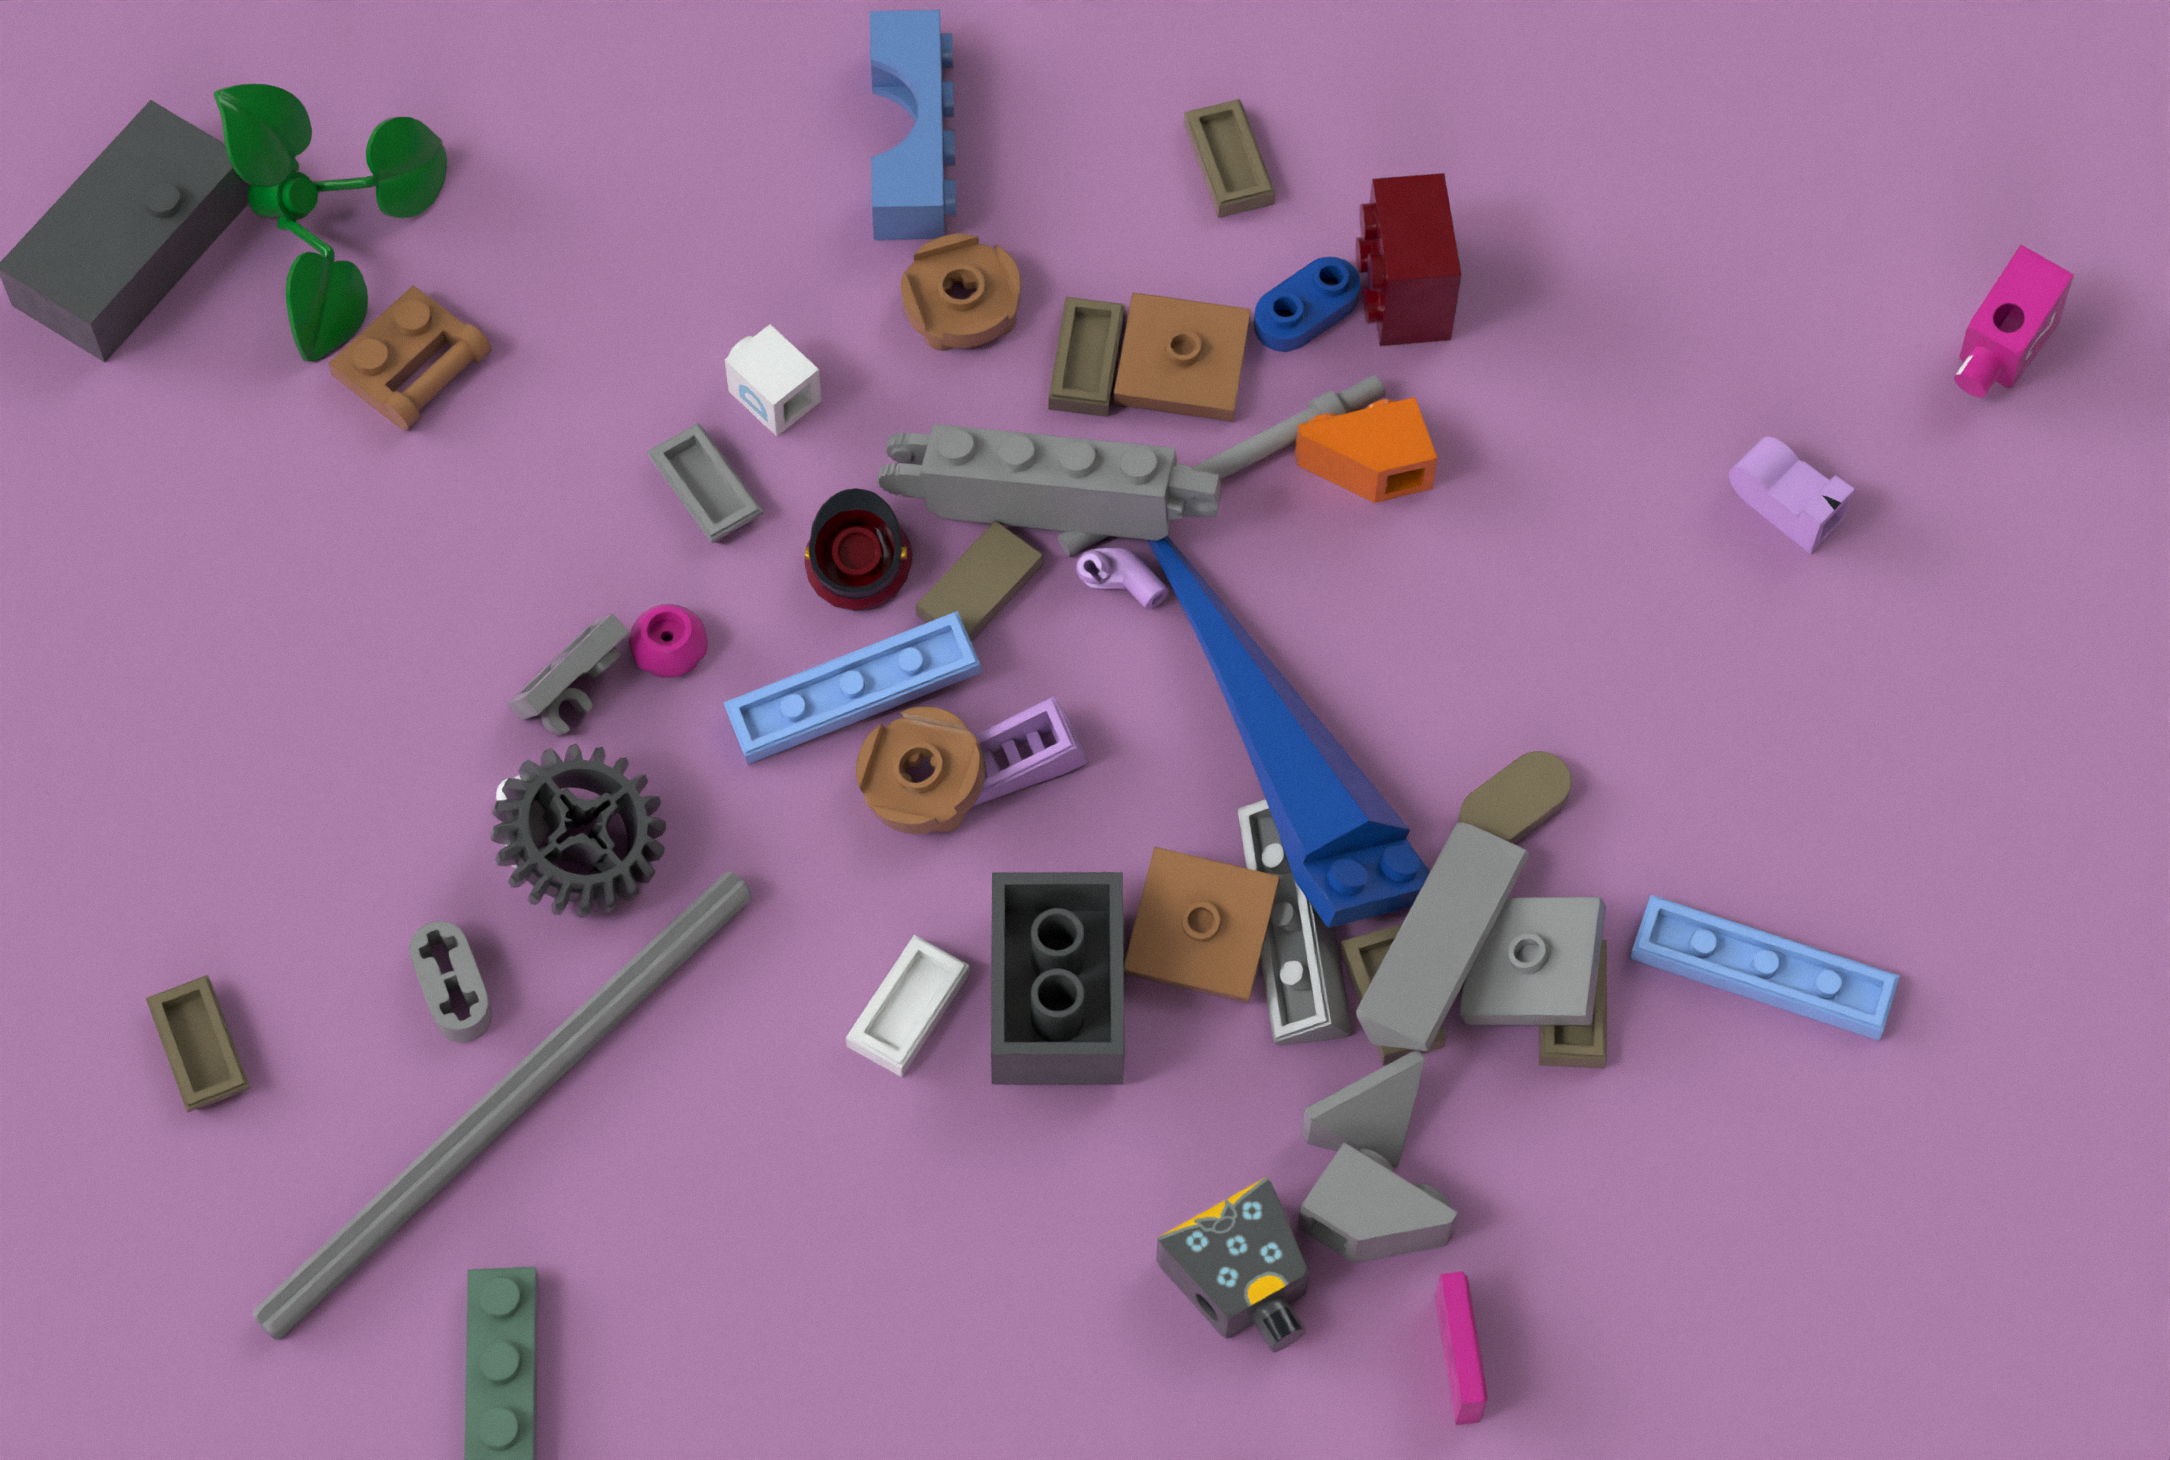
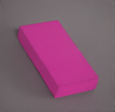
[1435,1271,1488,1425]

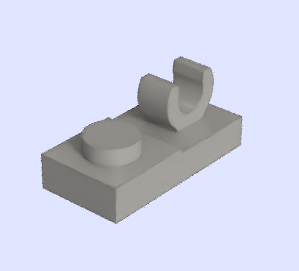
[507,614,629,736]

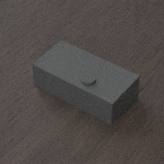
[0,100,249,363]

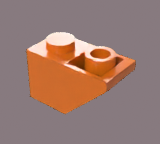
[1295,397,1438,503]

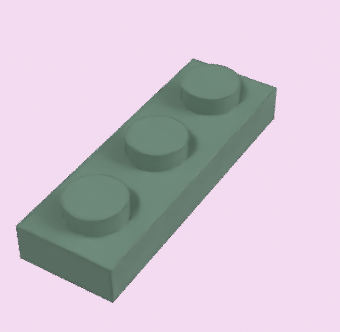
[464,1267,538,1460]

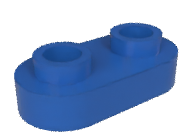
[1254,257,1361,352]

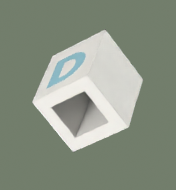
[725,324,822,436]

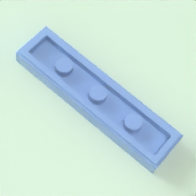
[723,611,982,764]
[1630,895,1900,1041]

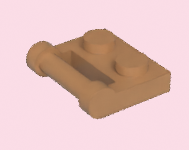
[328,285,492,431]

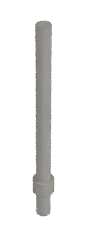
[1058,375,1386,557]

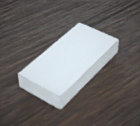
[846,935,970,1077]

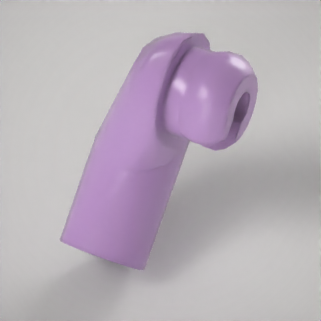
[1076,548,1169,610]

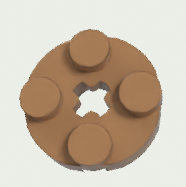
[901,234,1021,351]
[856,707,986,834]

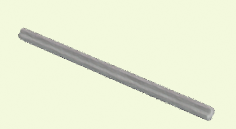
[252,871,751,1339]

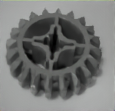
[490,743,666,918]

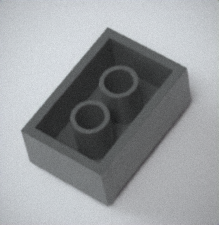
[991,872,1125,1085]

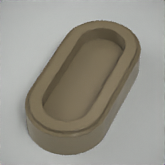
[1458,751,1572,844]

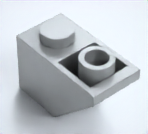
[1297,1143,1458,1263]

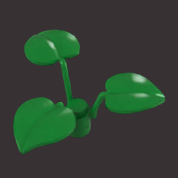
[213,83,447,361]

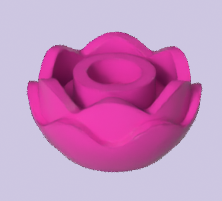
[629,604,708,678]

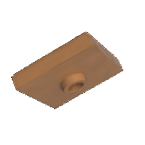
[1113,292,1251,422]
[1124,846,1280,1004]

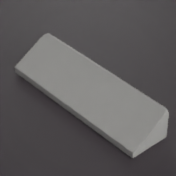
[1237,799,1352,1046]
[1356,822,1529,1051]

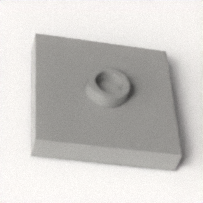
[1460,897,1606,1025]

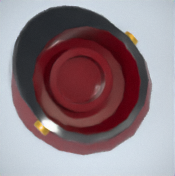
[804,488,913,611]

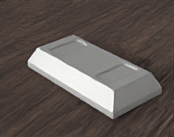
[647,423,764,543]

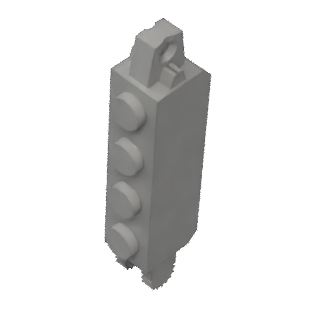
[877,424,1222,541]

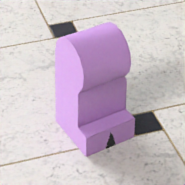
[1729,436,1855,555]

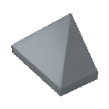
[1301,1050,1425,1167]

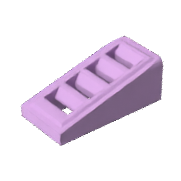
[972,696,1088,807]

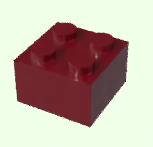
[1356,173,1461,346]

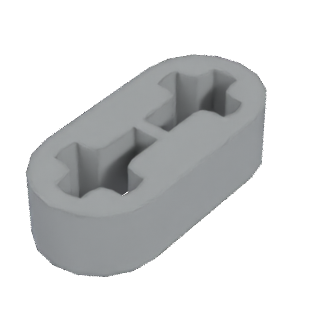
[409,921,492,1043]

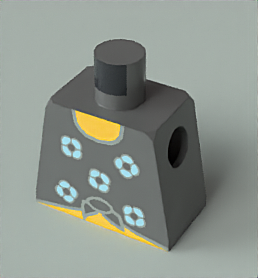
[1156,1177,1309,1352]

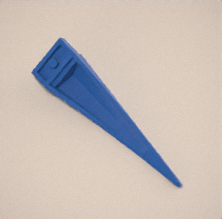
[1147,535,1430,928]

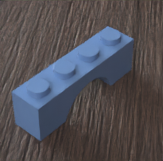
[870,10,956,240]

